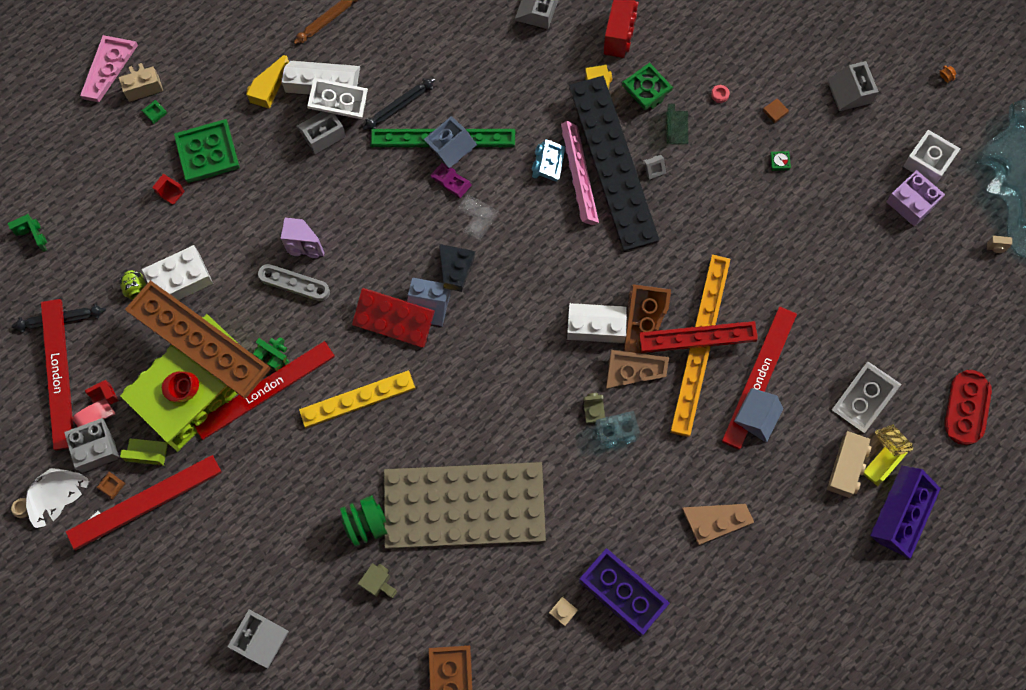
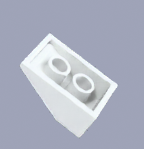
[832,362,902,433]

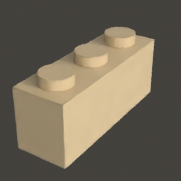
[827,431,871,498]

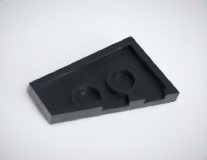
[439,244,476,292]

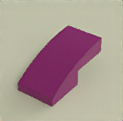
[430,163,472,198]

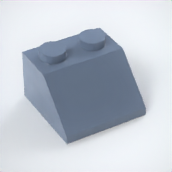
[424,116,477,168]
[407,278,451,327]

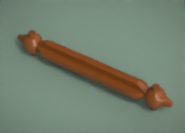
[294,0,358,44]

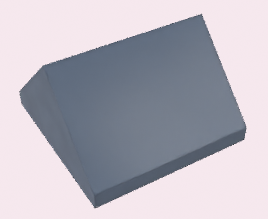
[734,388,783,442]

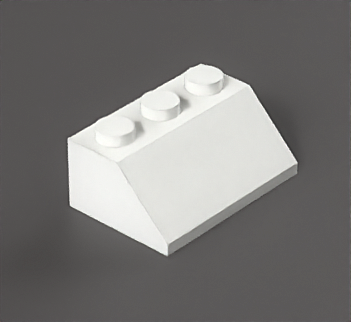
[307,78,368,119]
[567,303,627,343]

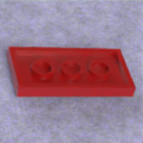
[352,288,435,347]

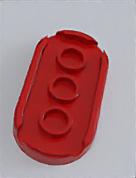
[944,370,992,445]

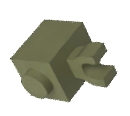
[358,563,397,598]

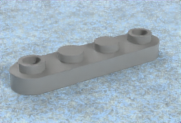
[258,264,330,301]

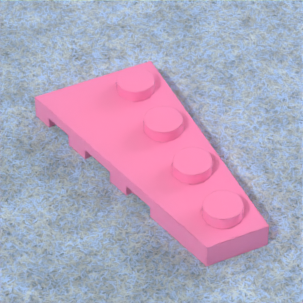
[80,35,138,102]

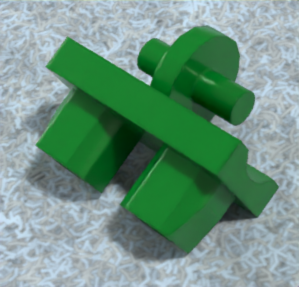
[253,337,290,371]

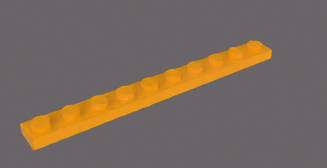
[670,255,731,437]

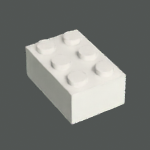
[142,245,213,300]

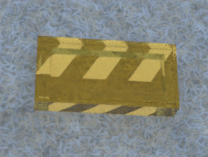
[875,425,913,457]

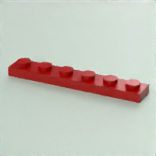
[639,321,758,353]

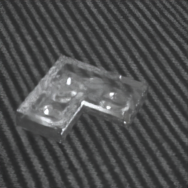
[458,194,499,242]

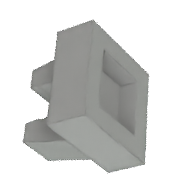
[643,155,666,180]

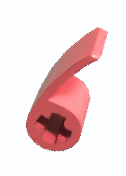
[72,399,115,427]

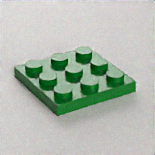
[174,119,240,183]

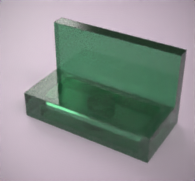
[666,104,688,144]

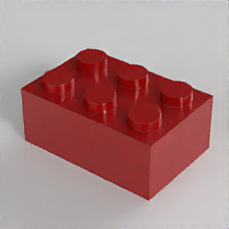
[604,0,639,58]

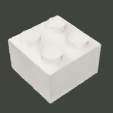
[903,130,960,185]

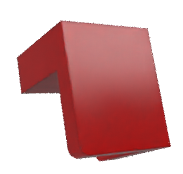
[152,174,185,205]
[85,380,119,405]

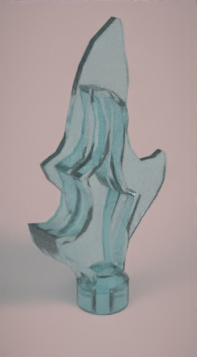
[977,100,1026,258]

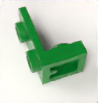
[8,214,47,252]

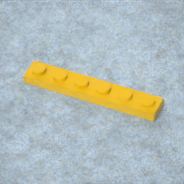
[299,370,415,428]

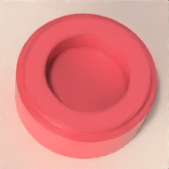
[711,85,730,103]

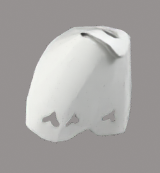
[26,468,89,528]

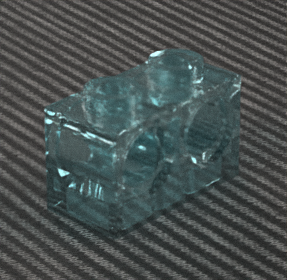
[595,411,640,448]

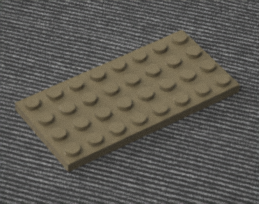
[384,462,546,549]

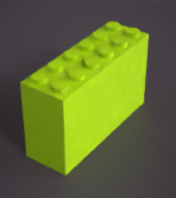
[120,314,237,452]

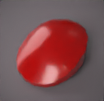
[161,371,199,402]

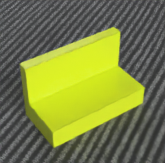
[863,444,908,486]

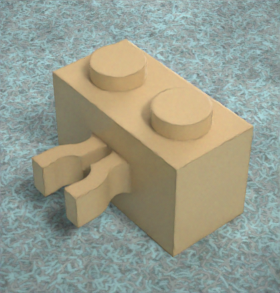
[119,63,163,102]

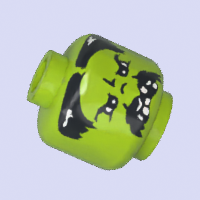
[119,270,146,300]

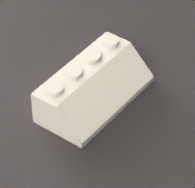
[282,61,360,94]

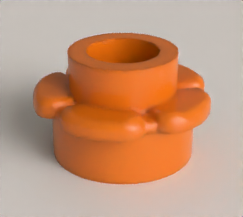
[939,66,956,83]

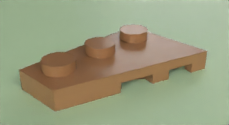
[606,350,669,388]
[682,504,754,546]

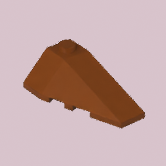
[624,284,671,354]

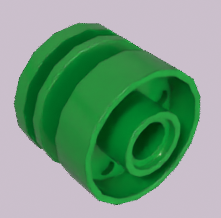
[340,495,388,547]

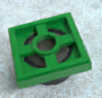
[622,62,673,110]

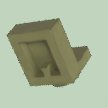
[583,393,606,424]

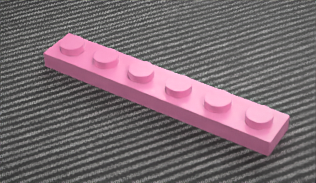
[561,121,599,225]

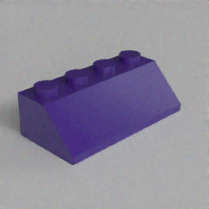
[871,465,941,559]

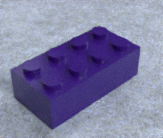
[579,548,670,637]

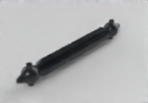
[363,78,435,130]
[11,304,106,333]

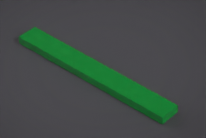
[371,129,515,147]

